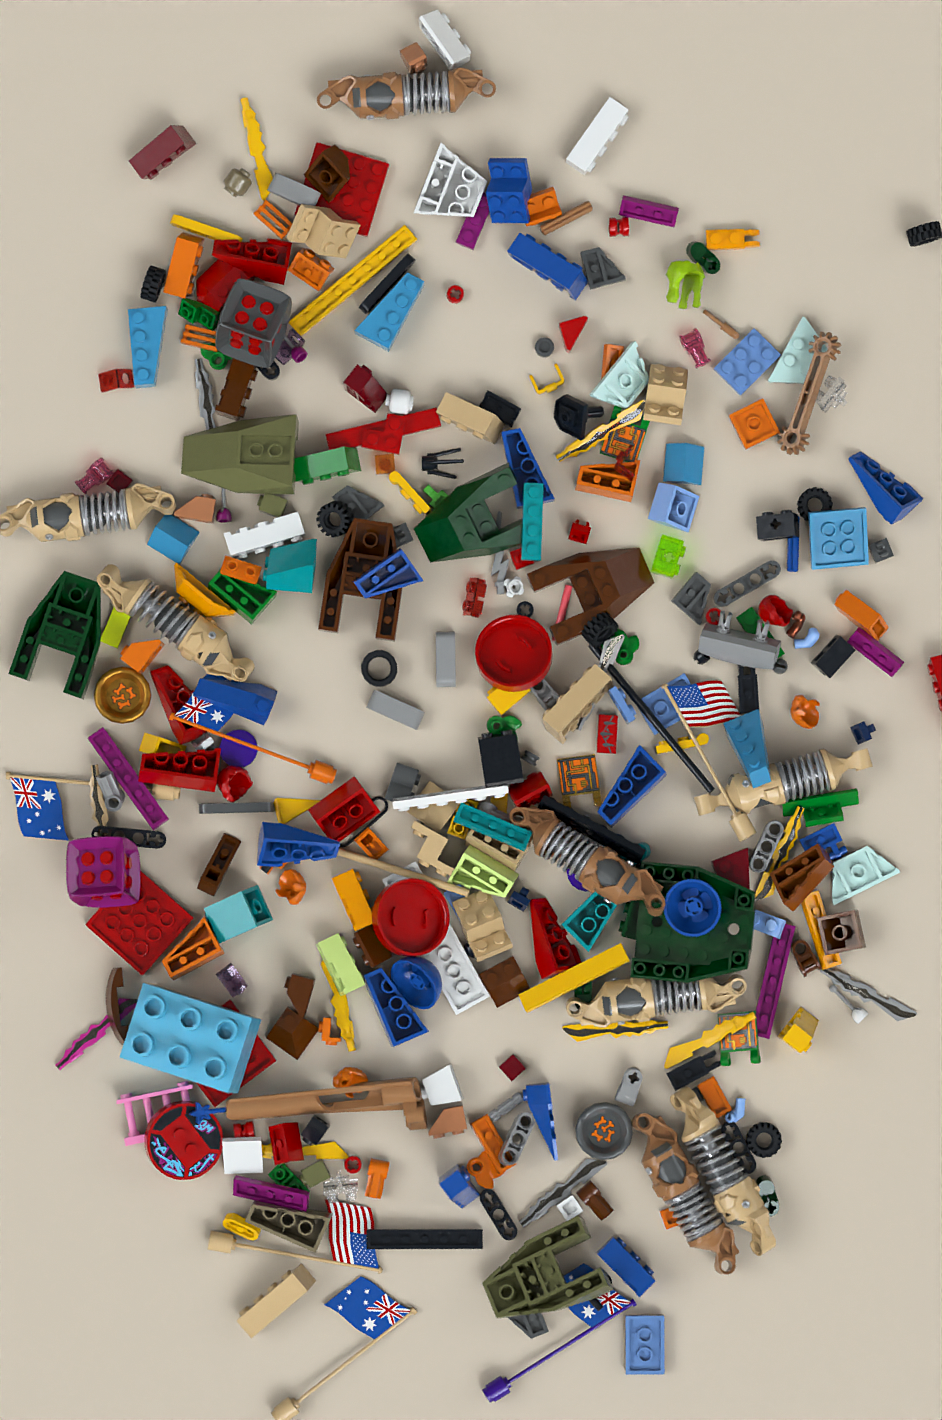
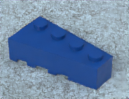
[507,233,588,301]

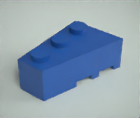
[597,1236,656,1298]

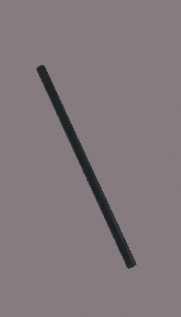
[588,645,715,793]

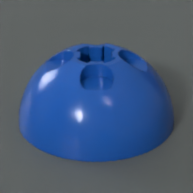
[664,879,721,937]
[391,956,442,1009]

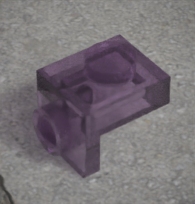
[216,963,248,997]

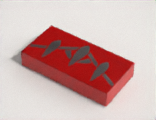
[596,714,618,754]

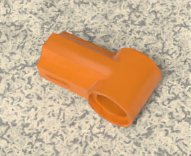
[365,1158,390,1199]

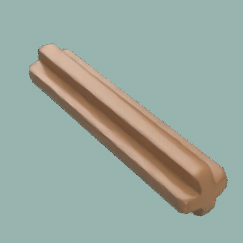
[540,201,593,235]

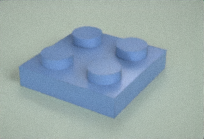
[608,686,636,724]

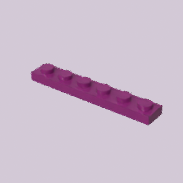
[88,727,169,831]
[756,924,795,1039]

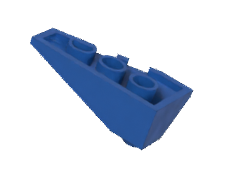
[848,451,923,525]
[257,822,340,867]
[523,1082,558,1161]

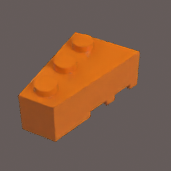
[163,232,205,298]
[575,460,640,502]
[162,917,225,980]

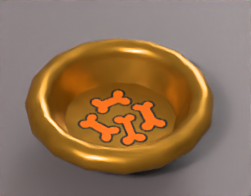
[94,666,151,724]

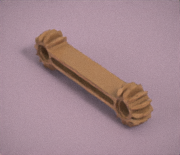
[777,332,842,455]

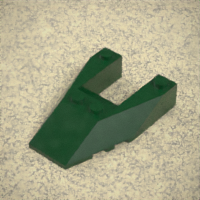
[414,462,522,563]
[8,571,101,700]

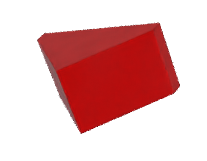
[559,316,588,353]

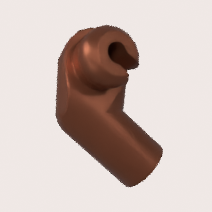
[786,611,806,639]

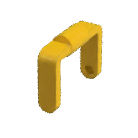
[529,363,564,394]

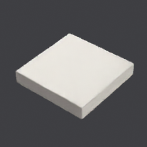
[222,1137,263,1174]

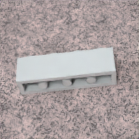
[566,97,629,175]

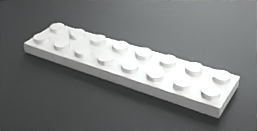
[382,861,490,1015]

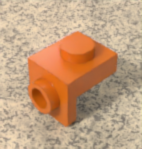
[319,1017,342,1045]

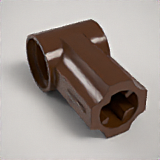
[576,1180,614,1221]

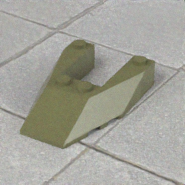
[482,1216,614,1318]

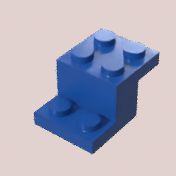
[486,158,532,223]

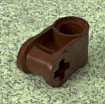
[790,939,821,977]

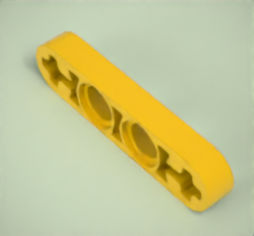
[170,214,243,242]

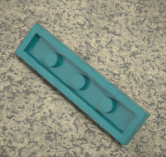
[521,483,544,561]
[453,803,532,851]

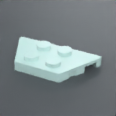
[768,317,828,384]
[590,341,649,409]
[832,846,900,905]

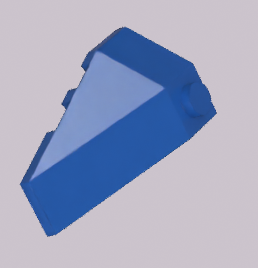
[193,678,278,726]

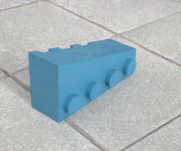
[354,272,424,352]
[128,306,168,388]
[723,709,771,789]

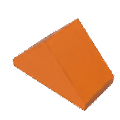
[354,827,389,860]

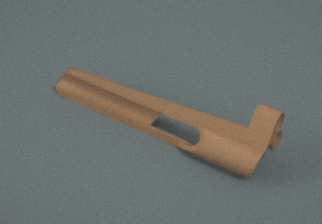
[226,1077,427,1130]

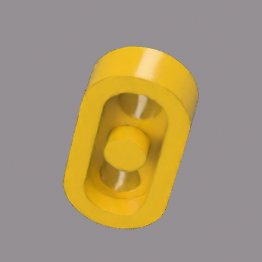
[222,1213,261,1240]

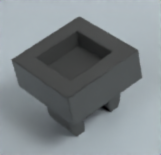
[393,523,413,548]
[868,538,894,563]

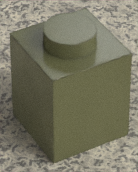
[257,494,288,518]
[300,1159,331,1188]

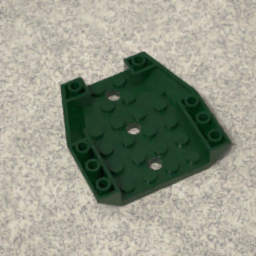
[630,861,755,983]

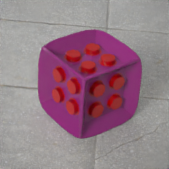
[66,836,140,908]

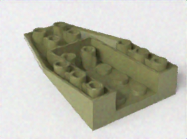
[181,414,299,494]

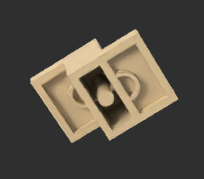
[286,204,360,259]
[643,364,688,425]
[411,821,454,877]
[452,890,513,962]

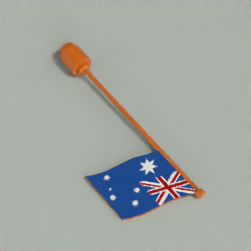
[169,674,337,784]

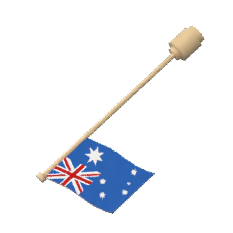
[6,772,181,841]
[271,1276,417,1420]

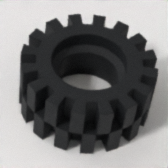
[906,221,942,247]
[140,265,166,303]
[797,487,833,521]
[316,501,354,537]
[582,612,618,648]
[746,1122,782,1158]

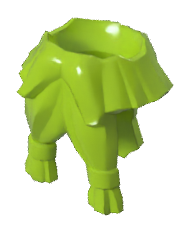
[665,260,706,309]

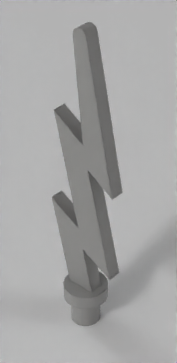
[491,511,510,595]

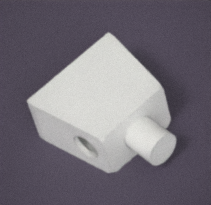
[421,1064,463,1105]

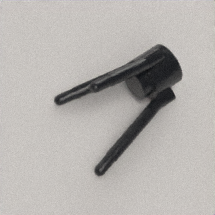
[422,448,464,479]

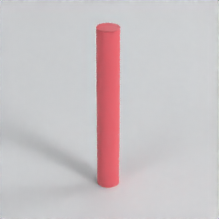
[552,585,573,641]

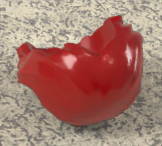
[758,595,793,627]
[216,765,253,803]

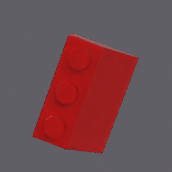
[308,776,380,841]

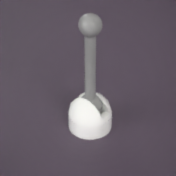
[829,985,869,1024]

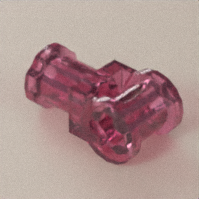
[679,328,711,369]
[75,458,115,494]

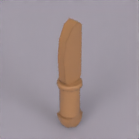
[703,309,739,339]

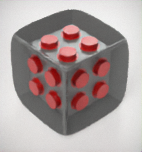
[215,279,292,368]

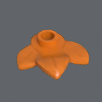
[467,1151,505,1189]

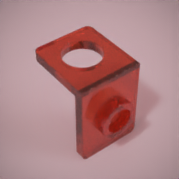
[98,369,134,392]
[614,445,635,482]

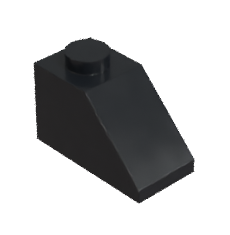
[301,1114,330,1146]

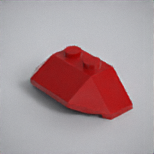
[196,259,256,313]

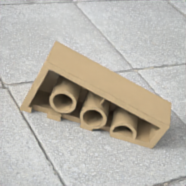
[542,664,613,745]

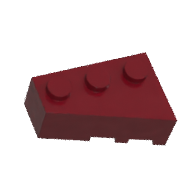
[129,125,197,180]
[343,364,387,413]
[710,848,750,889]

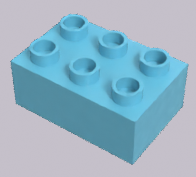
[119,983,262,1093]

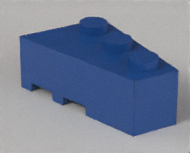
[353,549,424,598]

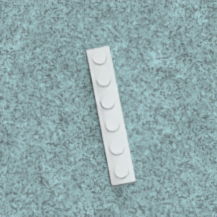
[393,785,509,811]

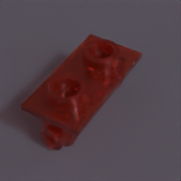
[462,578,487,618]

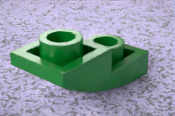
[178,298,220,331]
[268,1163,310,1191]

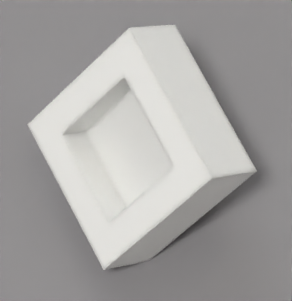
[556,1195,583,1221]

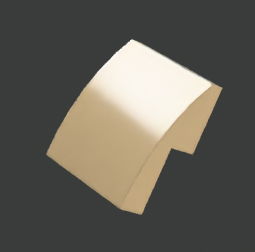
[407,781,460,834]

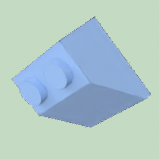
[648,482,699,533]

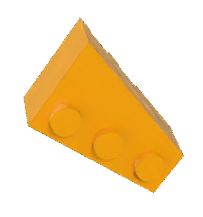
[332,869,373,931]

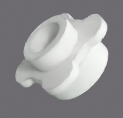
[504,576,524,597]

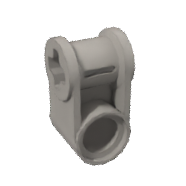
[530,679,560,711]
[615,1067,642,1106]

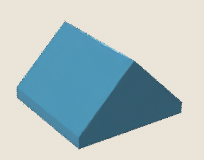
[663,443,704,485]
[147,515,200,565]

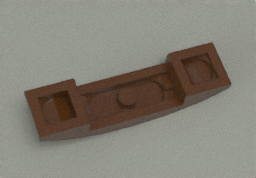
[106,967,129,1045]

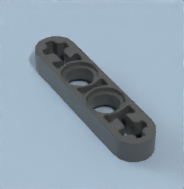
[714,560,781,607]
[199,802,274,814]

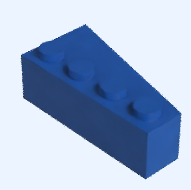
[501,428,555,509]
[597,745,667,828]
[362,968,429,1047]
[439,1164,480,1209]

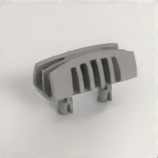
[698,611,781,669]

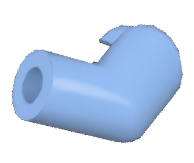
[794,628,820,649]
[725,1098,745,1123]

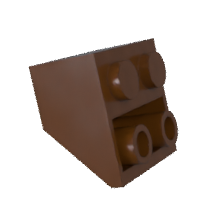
[353,924,393,968]

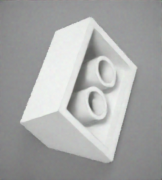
[419,10,471,70]

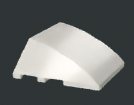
[413,143,487,217]

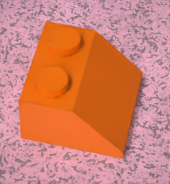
[120,639,165,674]

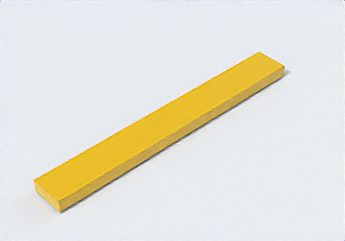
[288,225,417,337]

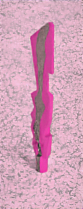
[55,998,138,1070]

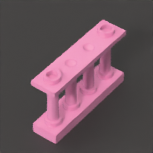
[116,1081,194,1146]

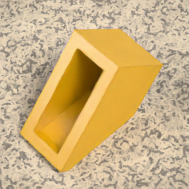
[486,687,531,716]
[139,733,187,754]

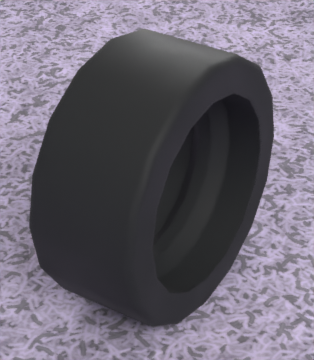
[361,650,397,687]

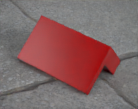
[269,1122,304,1165]

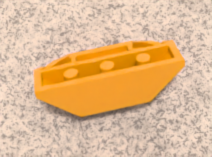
[174,562,237,618]

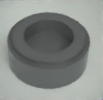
[535,338,554,357]

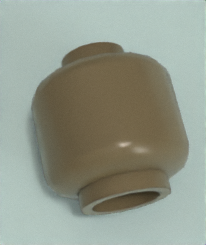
[224,168,252,197]

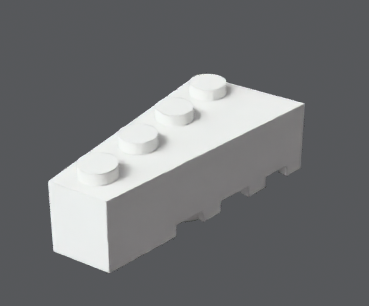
[224,512,306,560]

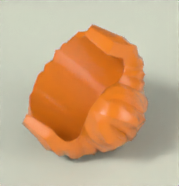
[791,695,820,729]
[275,869,306,905]
[332,1067,369,1098]

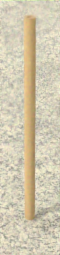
[337,848,470,897]

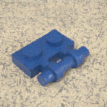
[799,823,848,860]

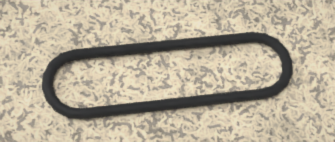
[340,797,388,847]

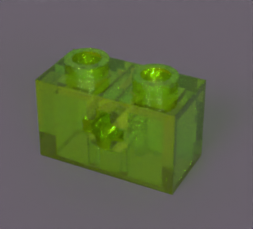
[650,534,686,579]

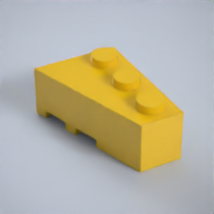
[777,1007,819,1053]

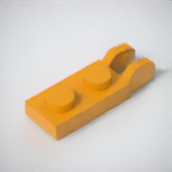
[706,229,760,250]

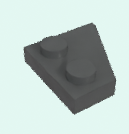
[580,247,626,290]
[332,485,384,520]
[671,572,711,625]
[508,1313,549,1339]

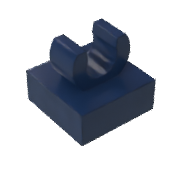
[850,721,876,745]
[507,887,531,912]

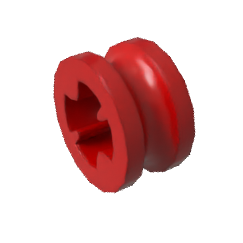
[446,285,464,304]
[705,608,721,625]
[344,1156,362,1174]

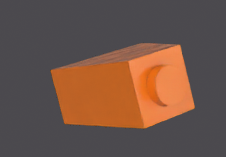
[834,590,889,641]

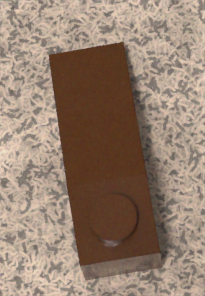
[197,833,241,896]

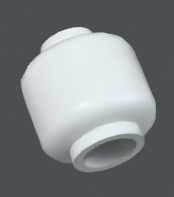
[385,389,414,415]

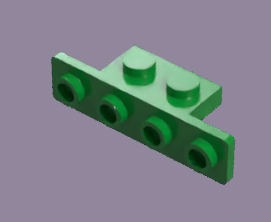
[782,788,859,827]

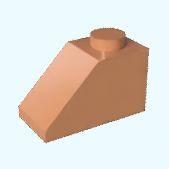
[174,494,217,524]

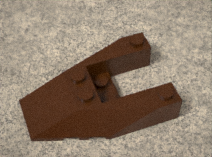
[318,518,402,642]
[527,548,655,645]

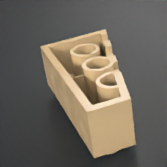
[236,1263,316,1338]

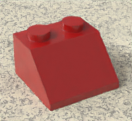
[508,772,553,808]

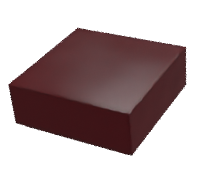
[106,469,133,493]
[499,1054,526,1081]

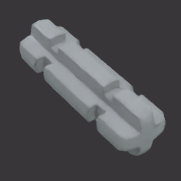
[489,1092,524,1121]

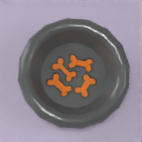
[575,1102,633,1160]

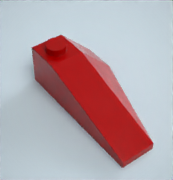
[212,239,292,285]
[150,665,207,745]
[530,898,582,979]

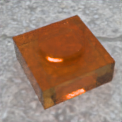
[375,454,395,475]

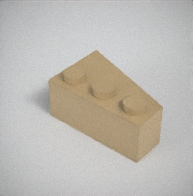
[436,392,505,445]
[464,829,533,871]

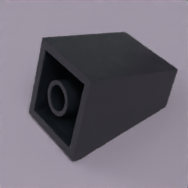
[478,729,524,788]

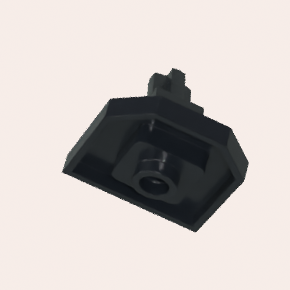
[554,394,604,440]

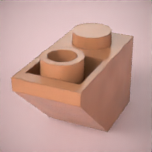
[400,42,427,75]
[428,1105,467,1139]

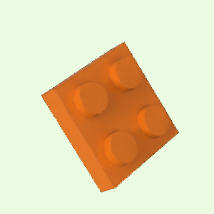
[729,398,780,450]

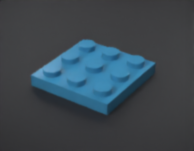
[808,507,869,570]

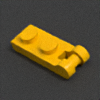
[389,471,431,516]
[655,733,709,754]

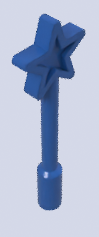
[189,1102,226,1124]

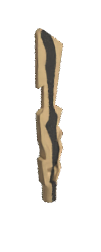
[89,764,109,837]

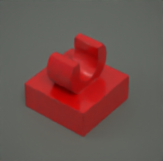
[568,519,591,544]
[509,548,534,570]

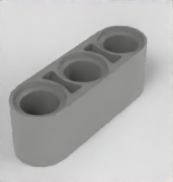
[267,173,321,206]
[436,632,456,687]
[366,690,425,730]
[749,820,784,873]
[498,1112,535,1166]

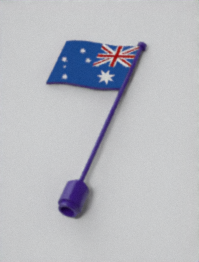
[482,1263,637,1403]

